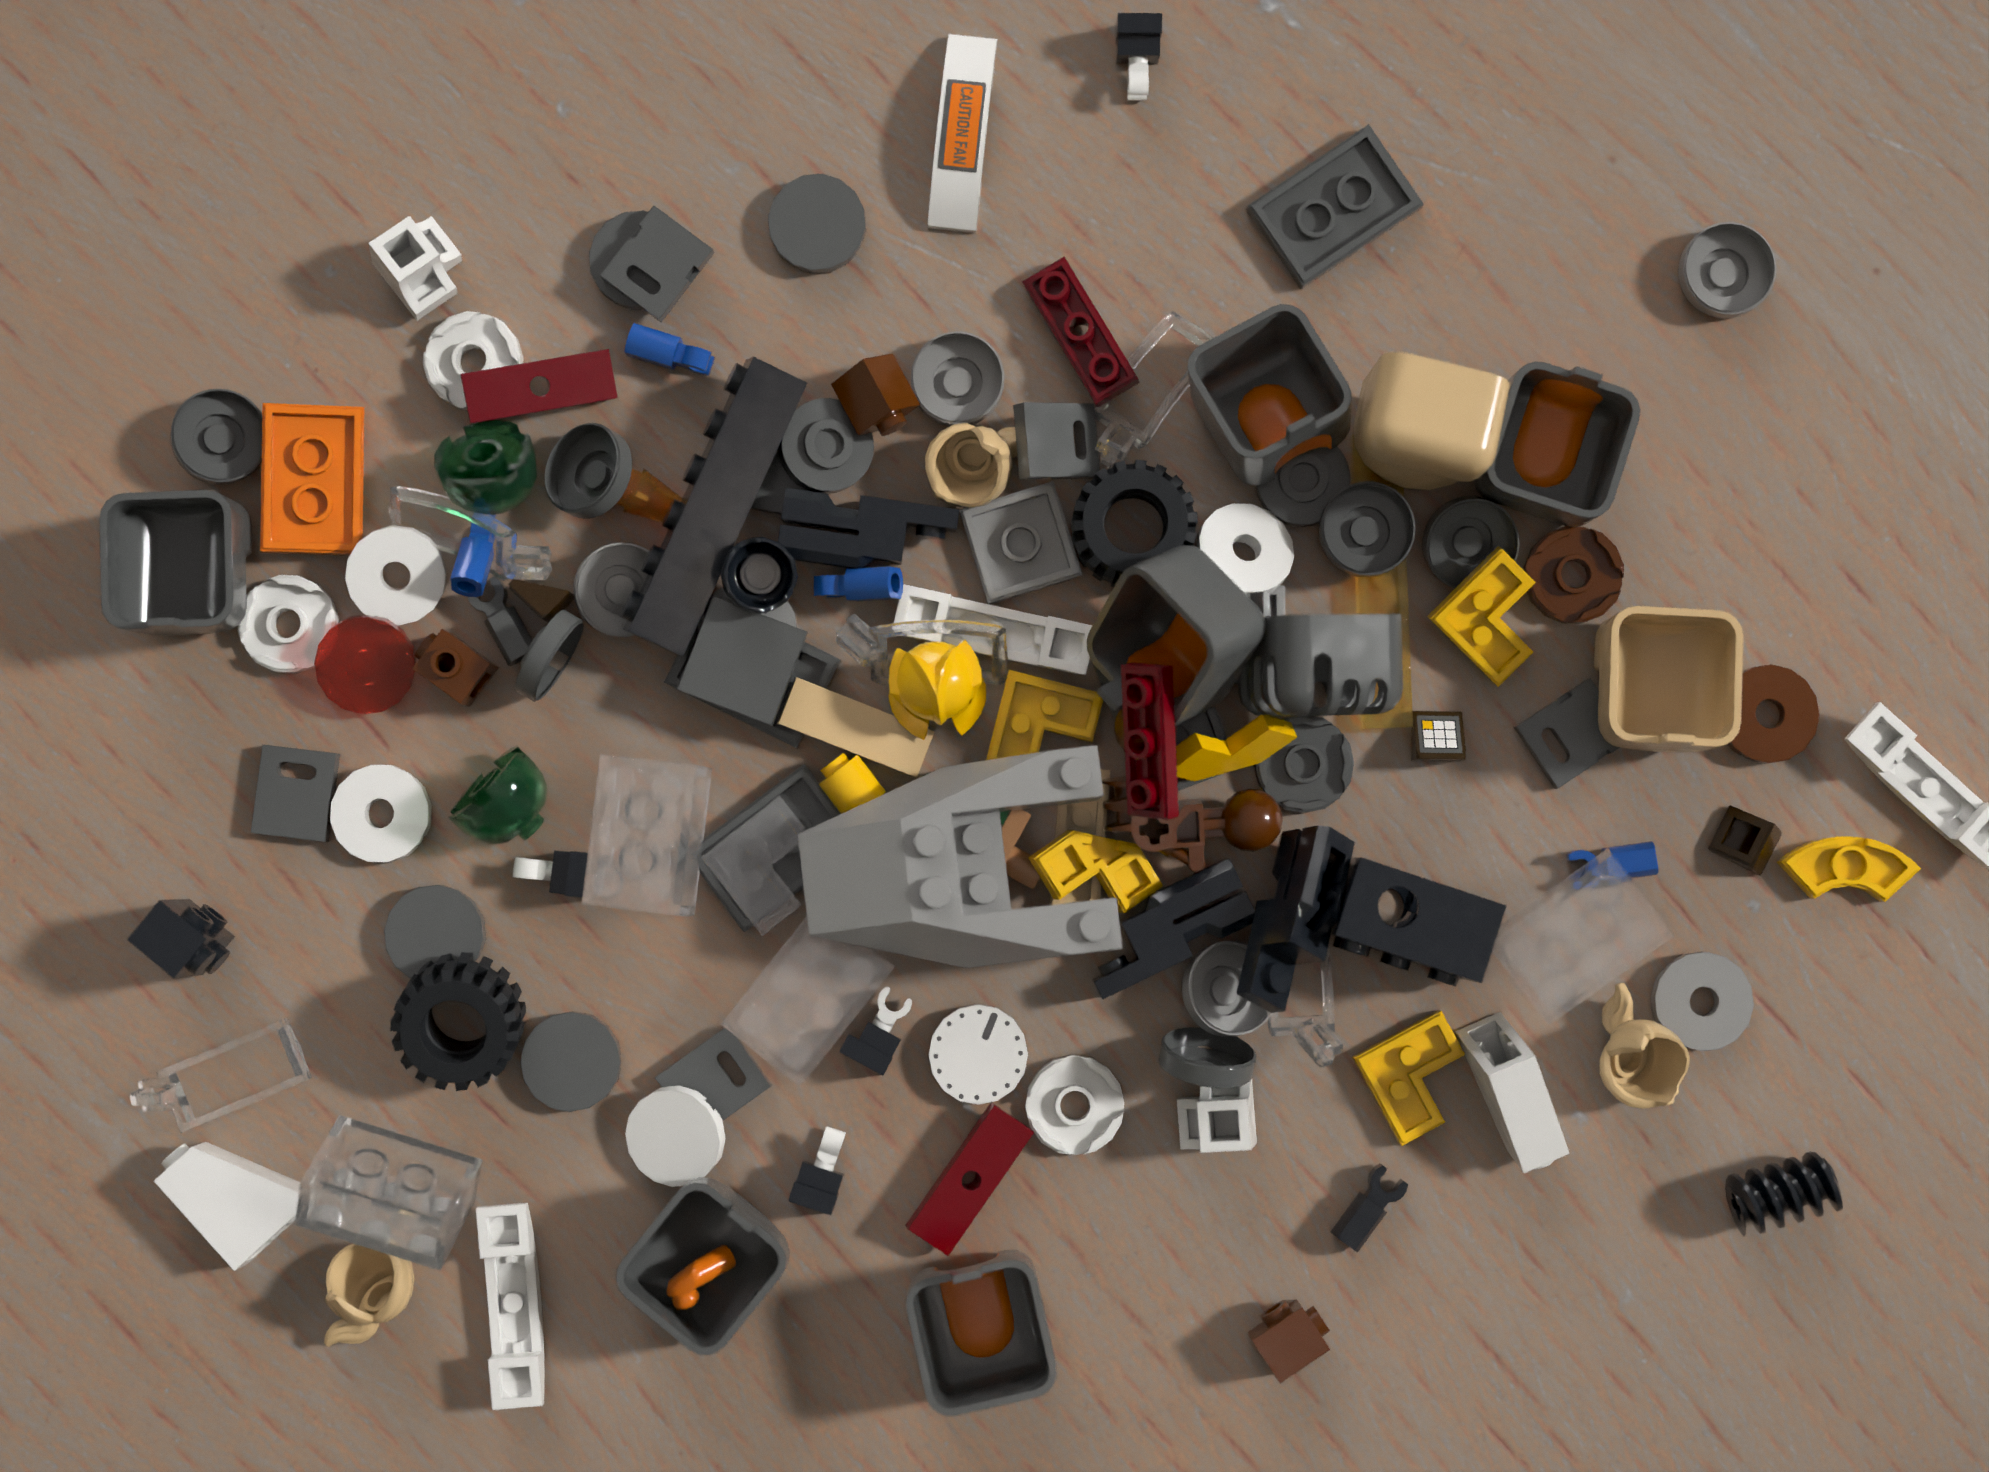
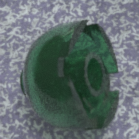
[434,420,537,516]
[449,745,548,845]

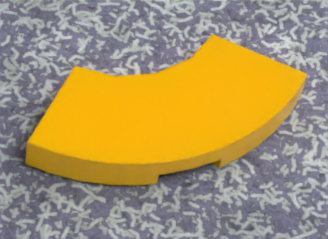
[1777,836,1921,902]

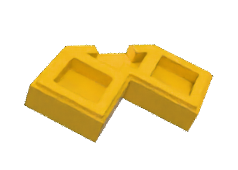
[1176,714,1297,782]
[1028,830,1163,913]

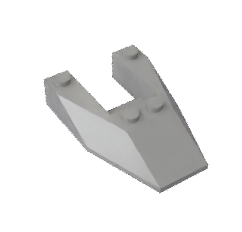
[798,745,1123,968]

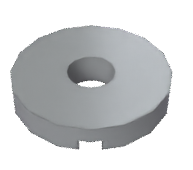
[1651,951,1754,1051]

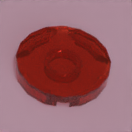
[314,615,416,714]

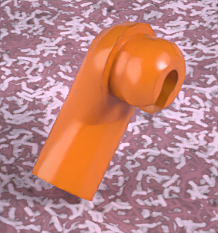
[667,1245,736,1310]

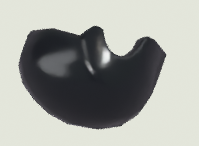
[720,537,798,613]

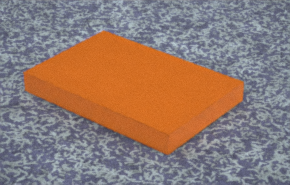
[260,403,364,556]

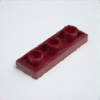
[1022,257,1140,408]
[460,349,618,423]
[1121,662,1179,820]
[905,1102,1034,1256]

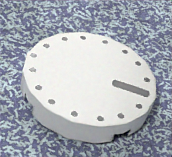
[928,1004,1028,1105]

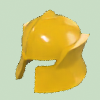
[888,640,986,740]

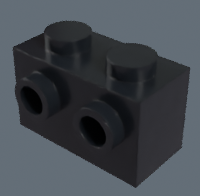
[127,899,235,979]

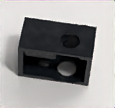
[1331,857,1507,987]

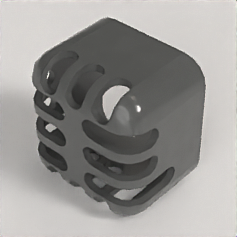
[1238,591,1403,717]

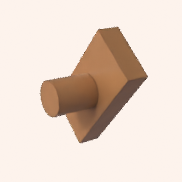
[1001,809,1040,890]

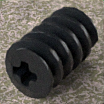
[1725,1151,1843,1236]

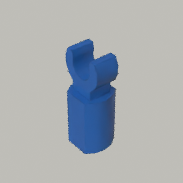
[624,323,715,376]
[450,508,497,597]
[814,567,904,601]
[1566,841,1659,887]

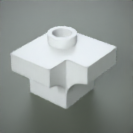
[368,216,462,321]
[1177,1079,1257,1153]

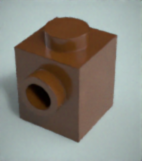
[831,353,920,436]
[412,629,499,707]
[1247,1299,1331,1383]

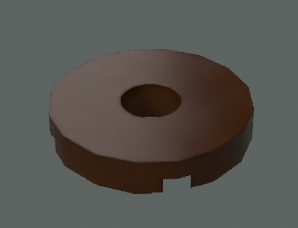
[1524,526,1624,624]
[1728,664,1820,764]

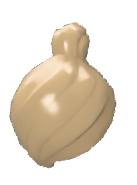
[925,423,1017,508]
[1599,983,1690,1109]
[324,1236,414,1347]

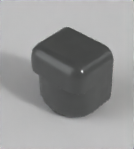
[99,490,253,635]
[616,1177,790,1355]

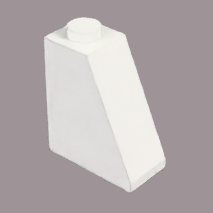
[1455,1012,1570,1173]
[154,1142,322,1271]

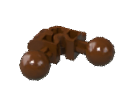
[1102,709,1283,873]

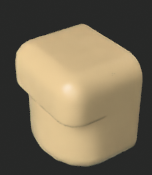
[1353,352,1510,490]
[1594,606,1743,752]

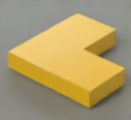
[1427,546,1536,687]
[986,670,1103,760]
[1352,1010,1465,1146]

